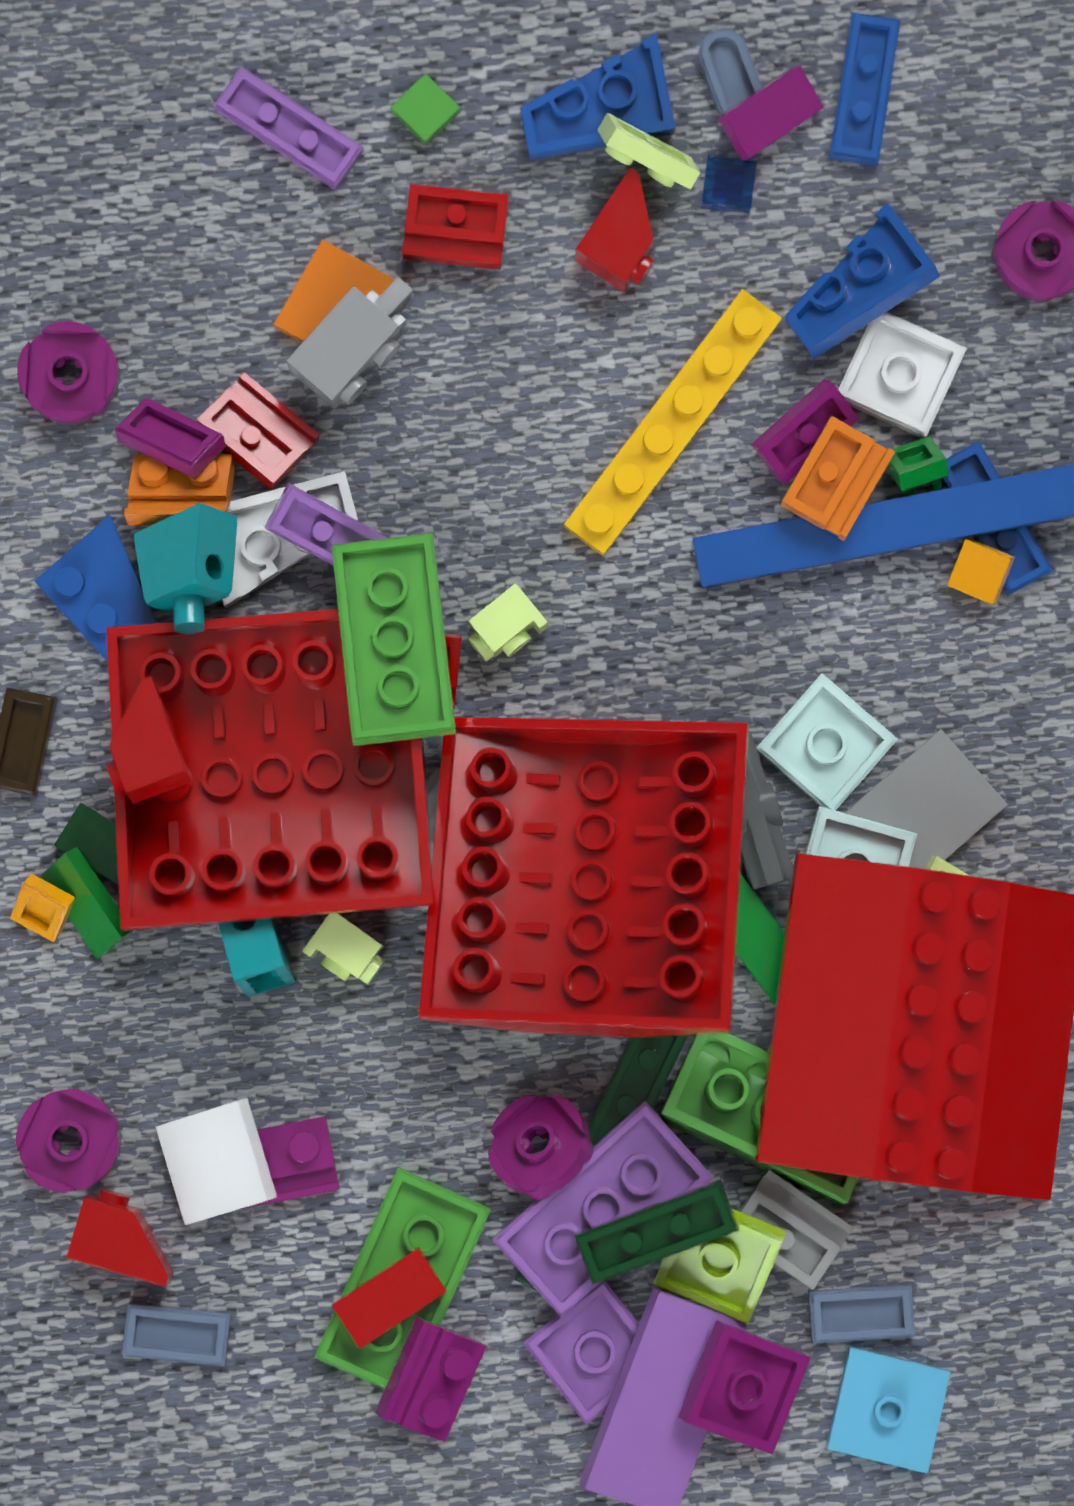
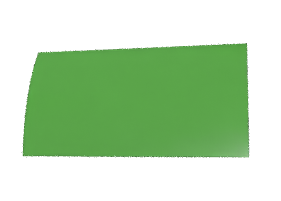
[658,1033,859,1207]

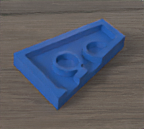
[520,33,675,161]
[785,202,940,360]
[35,515,158,662]

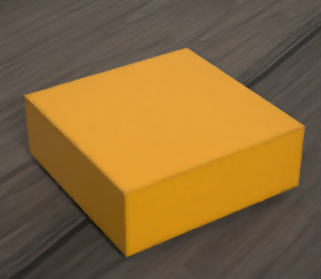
[947,538,1015,605]
[10,873,76,942]

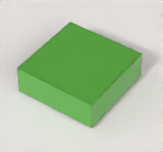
[390,73,461,146]

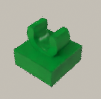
[886,436,949,497]

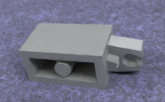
[286,277,414,410]

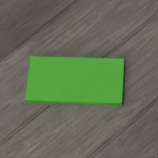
[332,533,456,746]
[314,1167,491,1389]

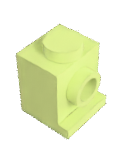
[467,583,548,662]
[302,913,385,985]

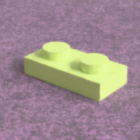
[597,113,701,190]

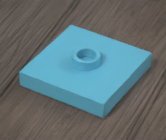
[826,1346,951,1474]

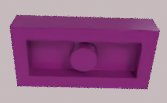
[751,379,859,485]

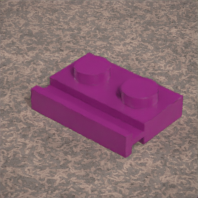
[238,1116,340,1210]
[375,1317,487,1442]

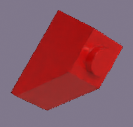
[575,167,655,293]
[106,676,192,804]
[66,1189,174,1287]

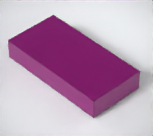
[717,65,824,161]
[114,398,226,479]

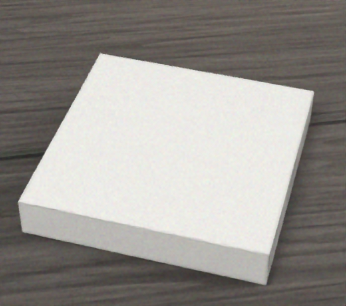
[838,312,967,439]
[156,1098,277,1225]

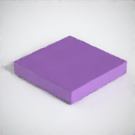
[523,1280,639,1425]

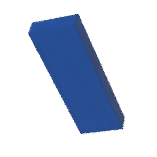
[829,12,901,166]
[941,441,1053,596]

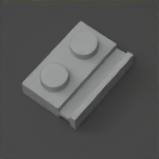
[739,1169,854,1290]

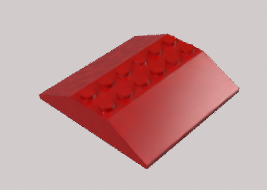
[106,609,433,930]
[418,717,749,1037]
[755,853,1074,1200]

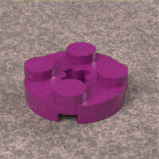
[992,200,1074,302]
[17,321,120,424]
[16,1089,121,1193]
[488,1094,594,1200]

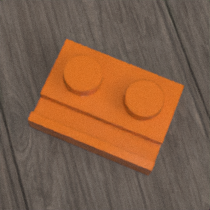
[780,416,896,541]
[124,454,236,526]

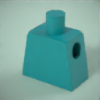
[134,503,237,634]
[218,918,296,997]

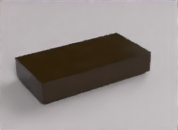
[0,688,58,797]

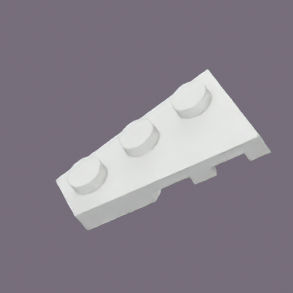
[222,471,358,609]

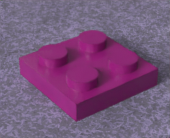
[678,1320,811,1455]

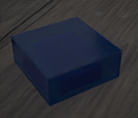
[701,156,757,214]

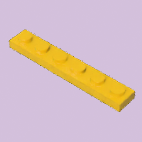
[564,289,782,557]

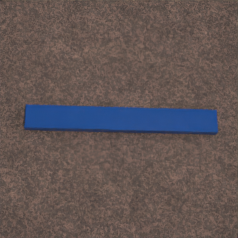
[692,464,1074,589]

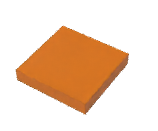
[273,239,395,343]

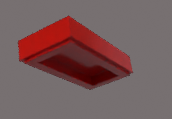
[332,1247,447,1349]

